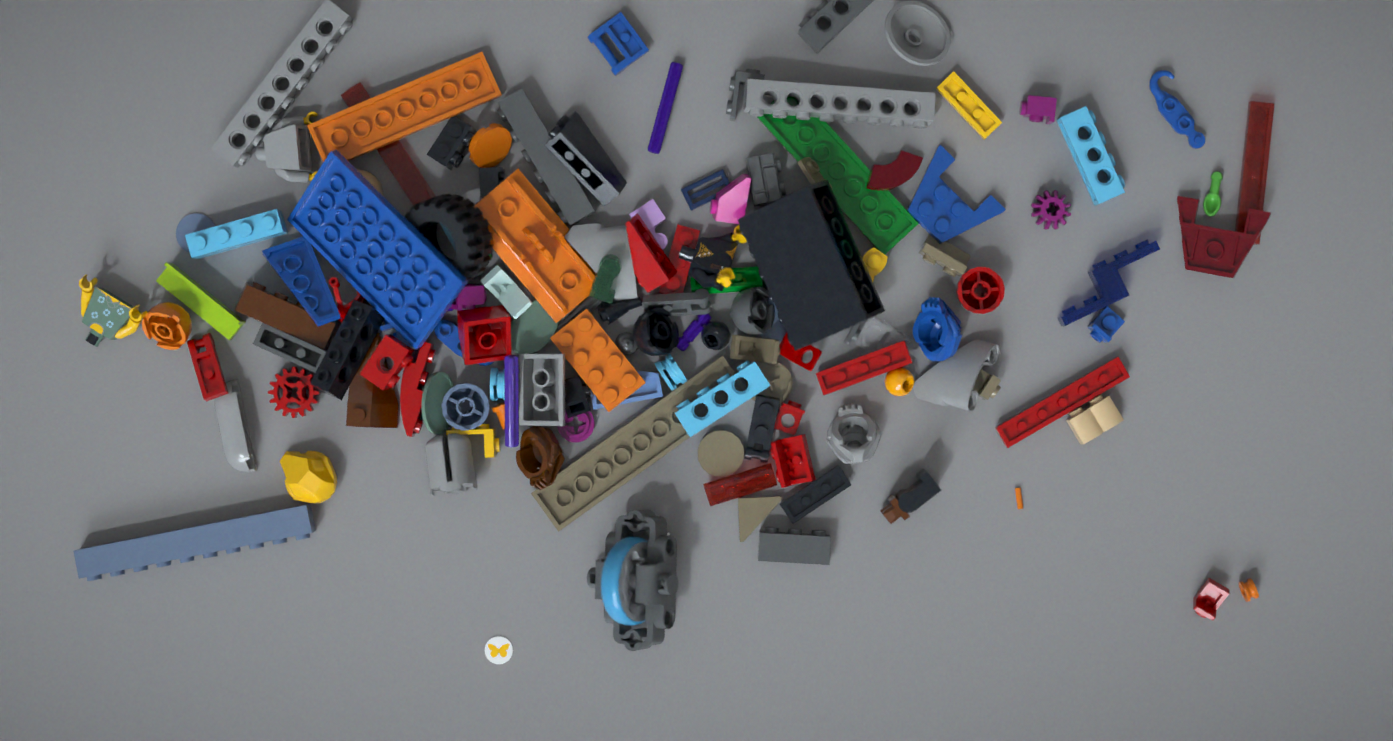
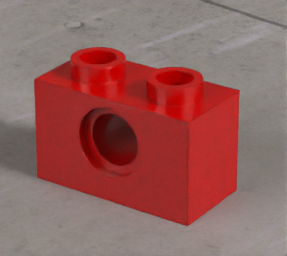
[360,334,414,390]

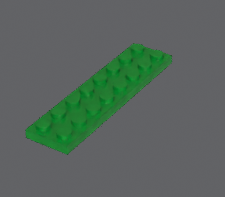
[757,96,919,254]

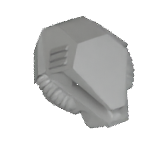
[827,403,881,464]

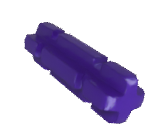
[677,314,712,351]

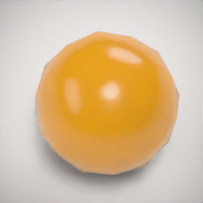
[884,367,914,396]

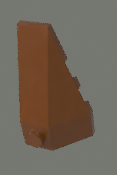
[346,333,399,428]

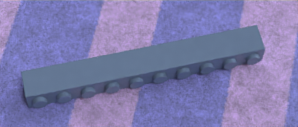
[73,503,316,581]

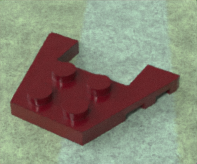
[1177,196,1271,279]

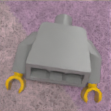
[256,112,318,183]

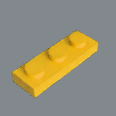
[936,71,1002,139]

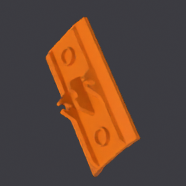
[473,168,603,323]

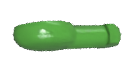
[1203,171,1223,217]

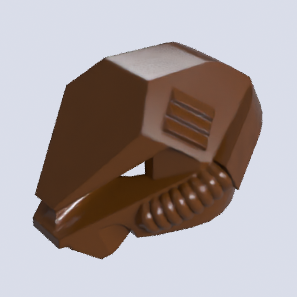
[516,426,565,490]

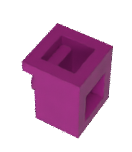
[1019,95,1057,124]
[449,283,487,310]

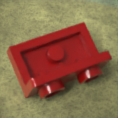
[771,434,816,488]

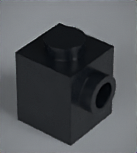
[565,376,591,418]

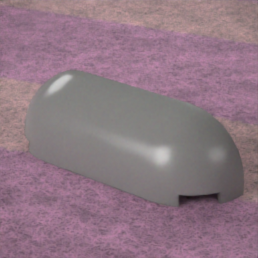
[214,379,257,472]

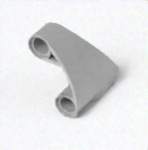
[564,223,638,300]

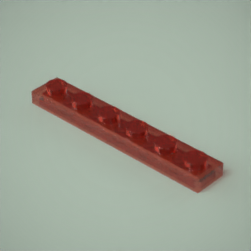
[341,82,436,205]
[1235,101,1275,245]

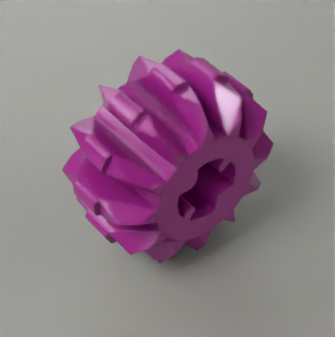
[1031,190,1071,230]

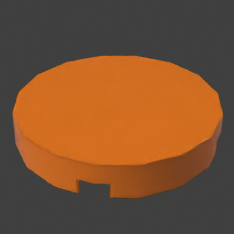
[468,123,512,168]

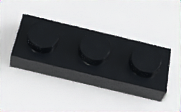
[780,465,851,524]

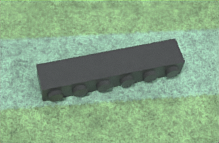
[497,88,595,227]

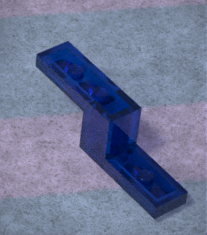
[1057,239,1160,326]

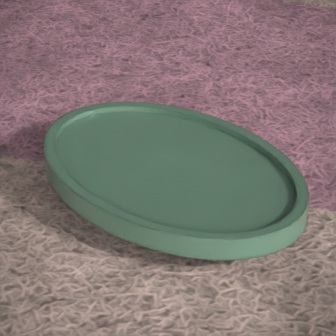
[511,300,559,354]
[421,372,454,434]

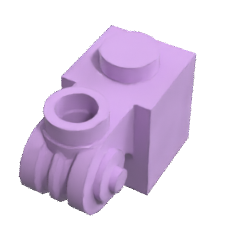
[629,199,668,250]

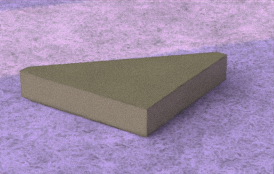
[738,496,782,542]

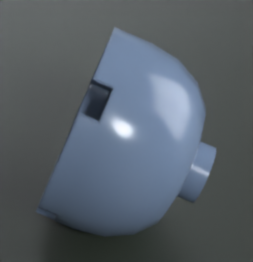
[442,383,490,431]

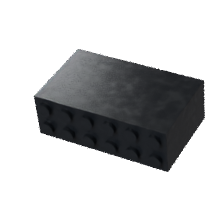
[737,180,885,351]

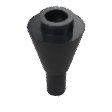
[598,297,642,325]

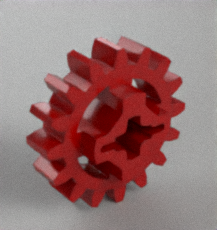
[268,367,321,418]

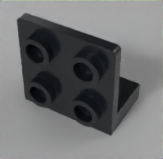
[427,116,477,171]

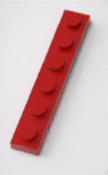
[995,357,1130,448]

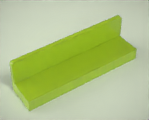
[156,262,246,340]

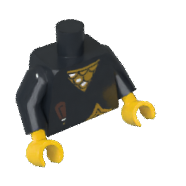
[678,225,747,291]

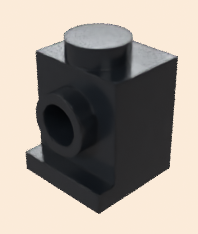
[479,167,505,198]

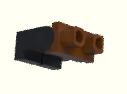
[880,469,941,524]

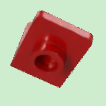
[779,332,822,371]
[774,400,805,435]

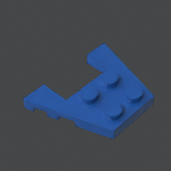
[907,145,1006,244]

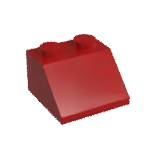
[457,305,511,365]

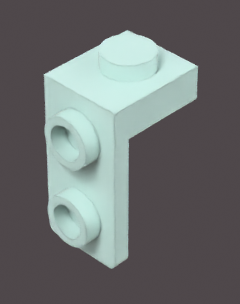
[480,265,532,319]

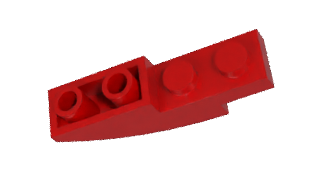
[400,341,436,437]

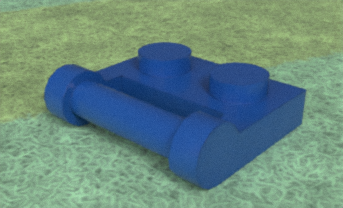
[587,12,649,76]

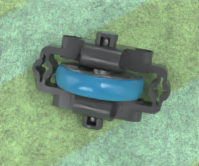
[587,509,678,651]

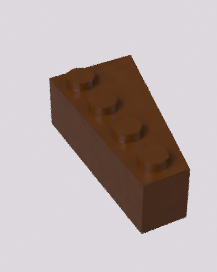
[235,281,336,349]

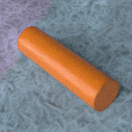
[1015,487,1023,509]

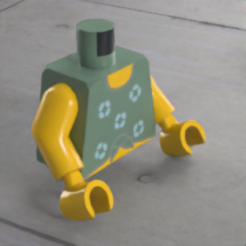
[79,274,147,347]

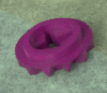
[557,411,595,442]

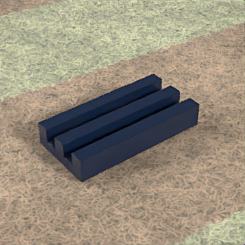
[681,169,730,211]

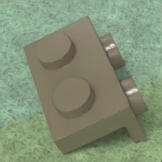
[919,234,970,277]

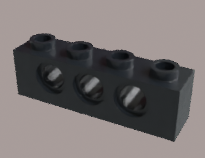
[310,300,385,401]

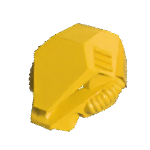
[279,451,337,504]

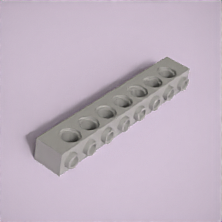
[211,0,353,168]
[743,79,935,129]

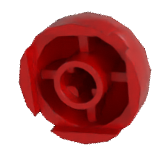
[956,267,1005,314]

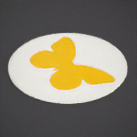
[485,636,513,664]

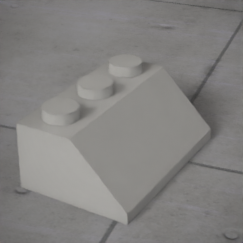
[519,354,565,426]

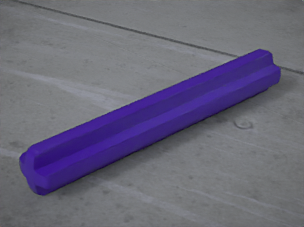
[648,62,683,154]
[504,355,519,448]

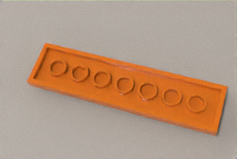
[307,52,502,162]

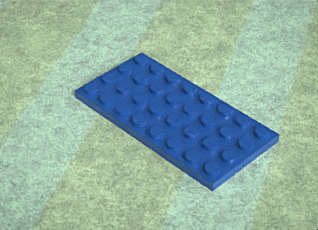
[287,150,468,349]

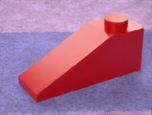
[625,213,677,293]

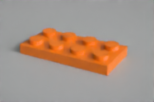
[550,309,646,412]

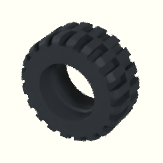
[404,194,493,282]

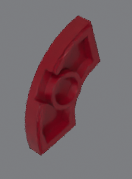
[866,150,923,191]

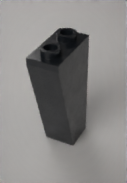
[545,111,627,206]

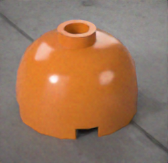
[142,302,192,350]

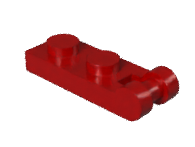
[187,333,229,402]

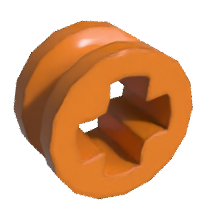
[1239,578,1259,602]

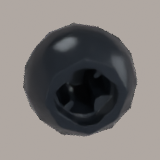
[701,320,731,350]

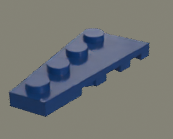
[262,236,341,326]

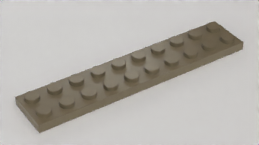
[531,356,746,532]

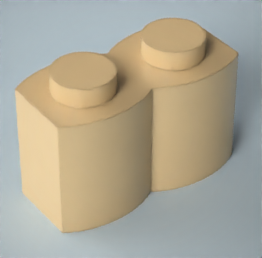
[1066,394,1124,444]

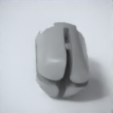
[425,433,478,496]

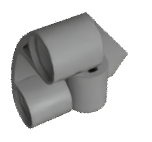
[913,339,1000,411]

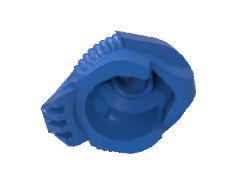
[913,297,962,361]

